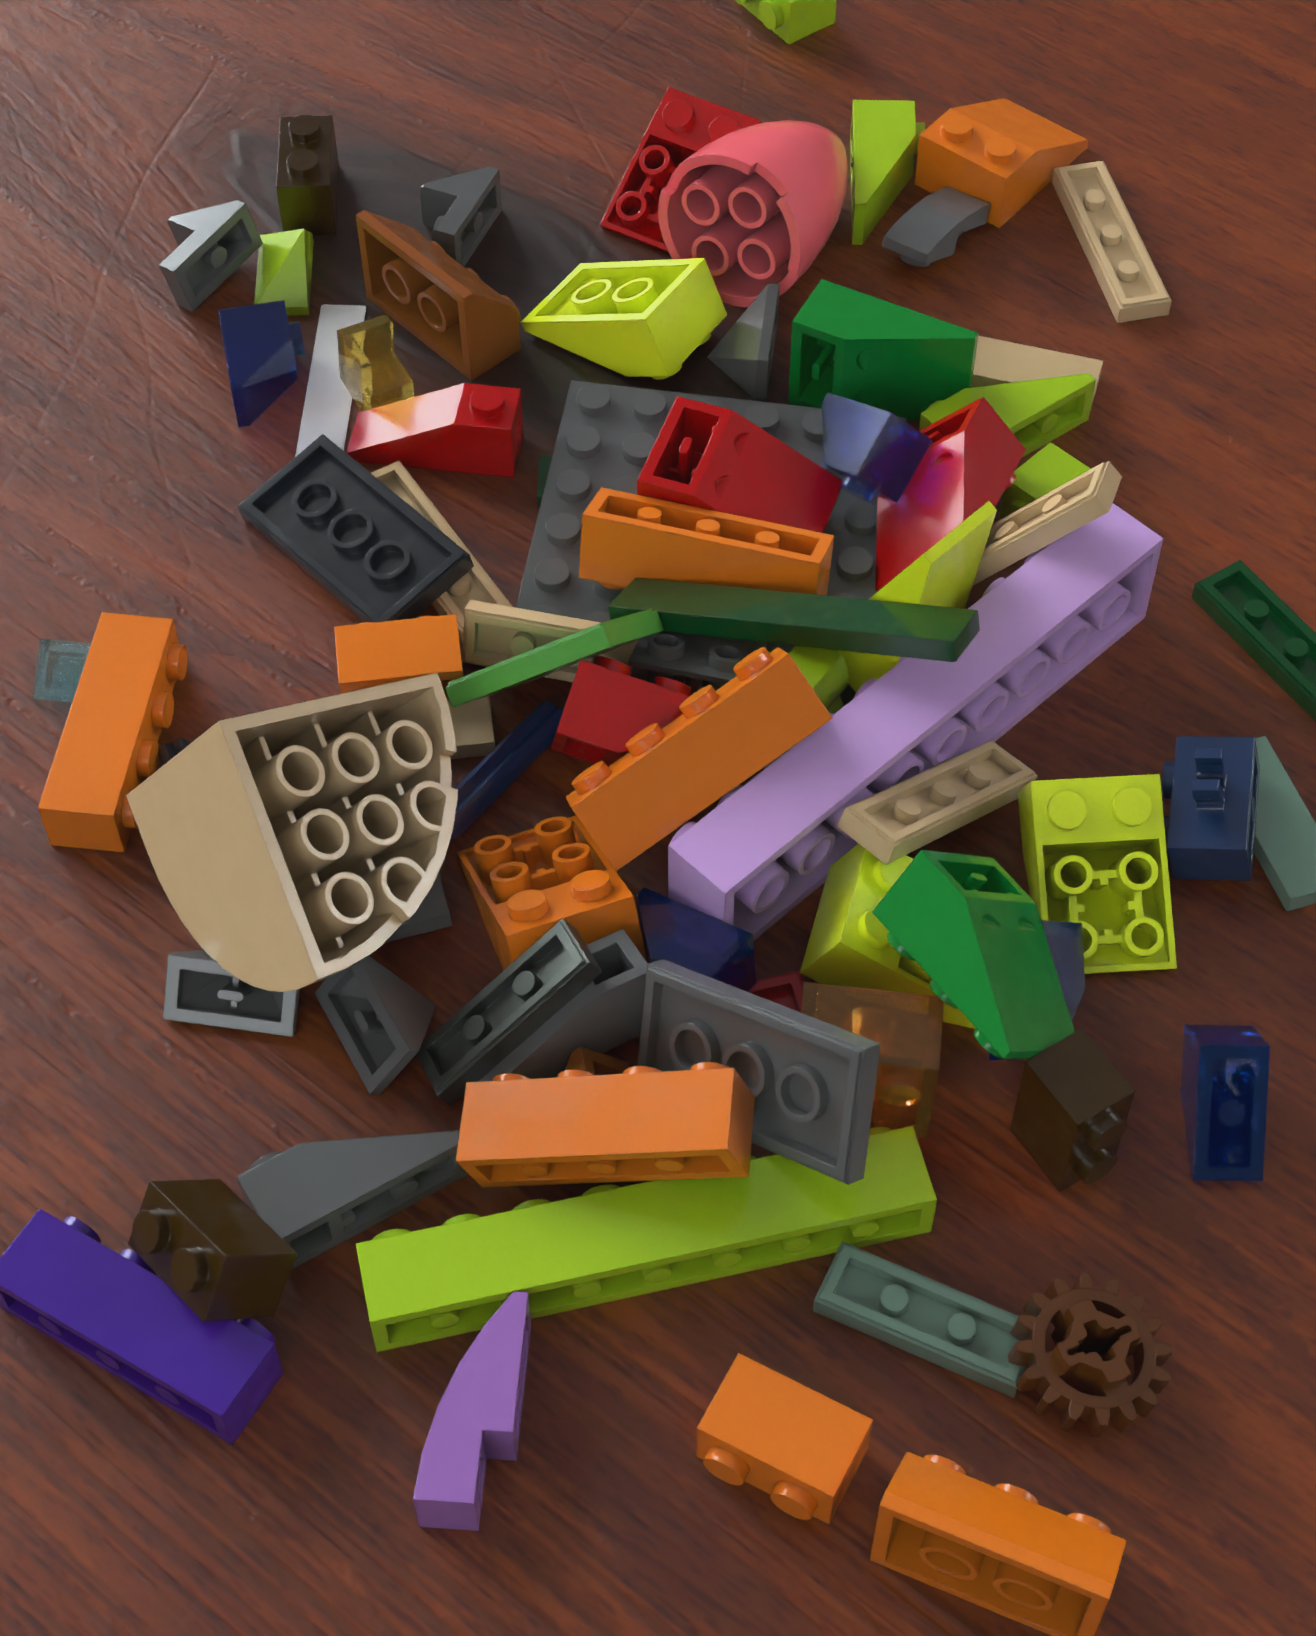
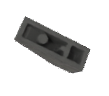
[236,1130,469,1270]

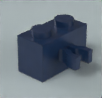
[1162,736,1260,881]

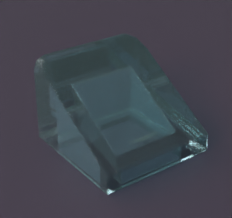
[33,638,91,703]

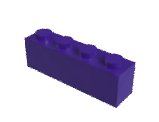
[0,1208,284,1445]

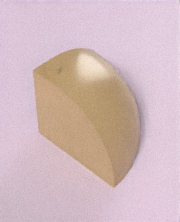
[126,673,458,992]

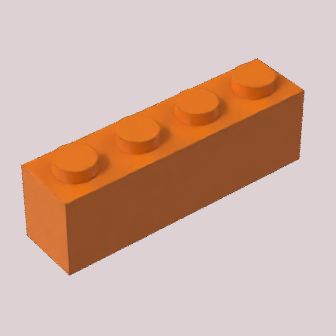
[579,487,834,596]
[38,612,188,853]
[566,647,833,871]
[456,1062,755,1188]

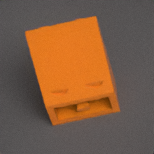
[457,815,647,971]

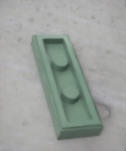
[1254,736,1316,912]
[813,1241,1026,1398]

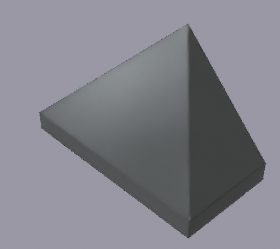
[707,283,779,402]
[163,950,300,1037]
[315,955,436,1095]

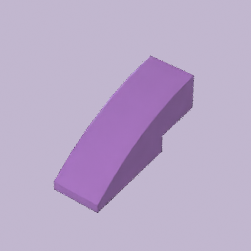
[412,1292,532,1531]

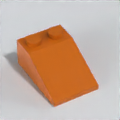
[915,98,1089,228]

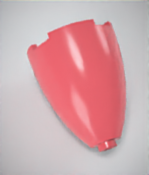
[658,120,848,307]

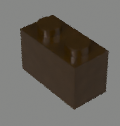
[276,115,339,235]
[1010,1028,1135,1192]
[128,1179,297,1322]

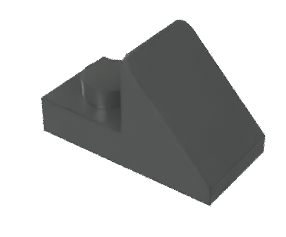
[420,166,502,267]
[159,200,263,312]

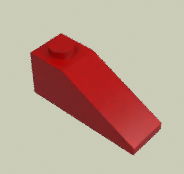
[346,383,524,478]

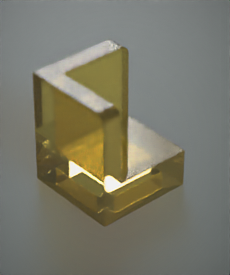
[337,315,414,412]

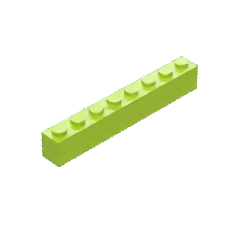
[356,1126,937,1352]

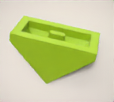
[254,229,314,316]

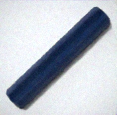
[450,700,563,841]

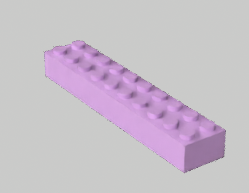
[668,503,1164,966]

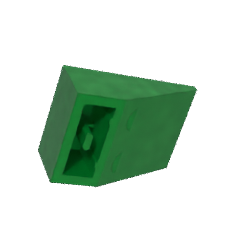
[788,279,979,421]
[872,850,1075,1059]

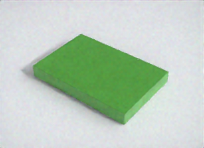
[445,608,664,708]

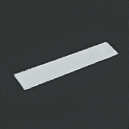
[295,304,367,457]

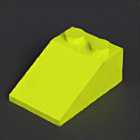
[521,258,727,380]
[838,501,997,693]

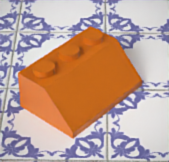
[870,1451,1127,1636]

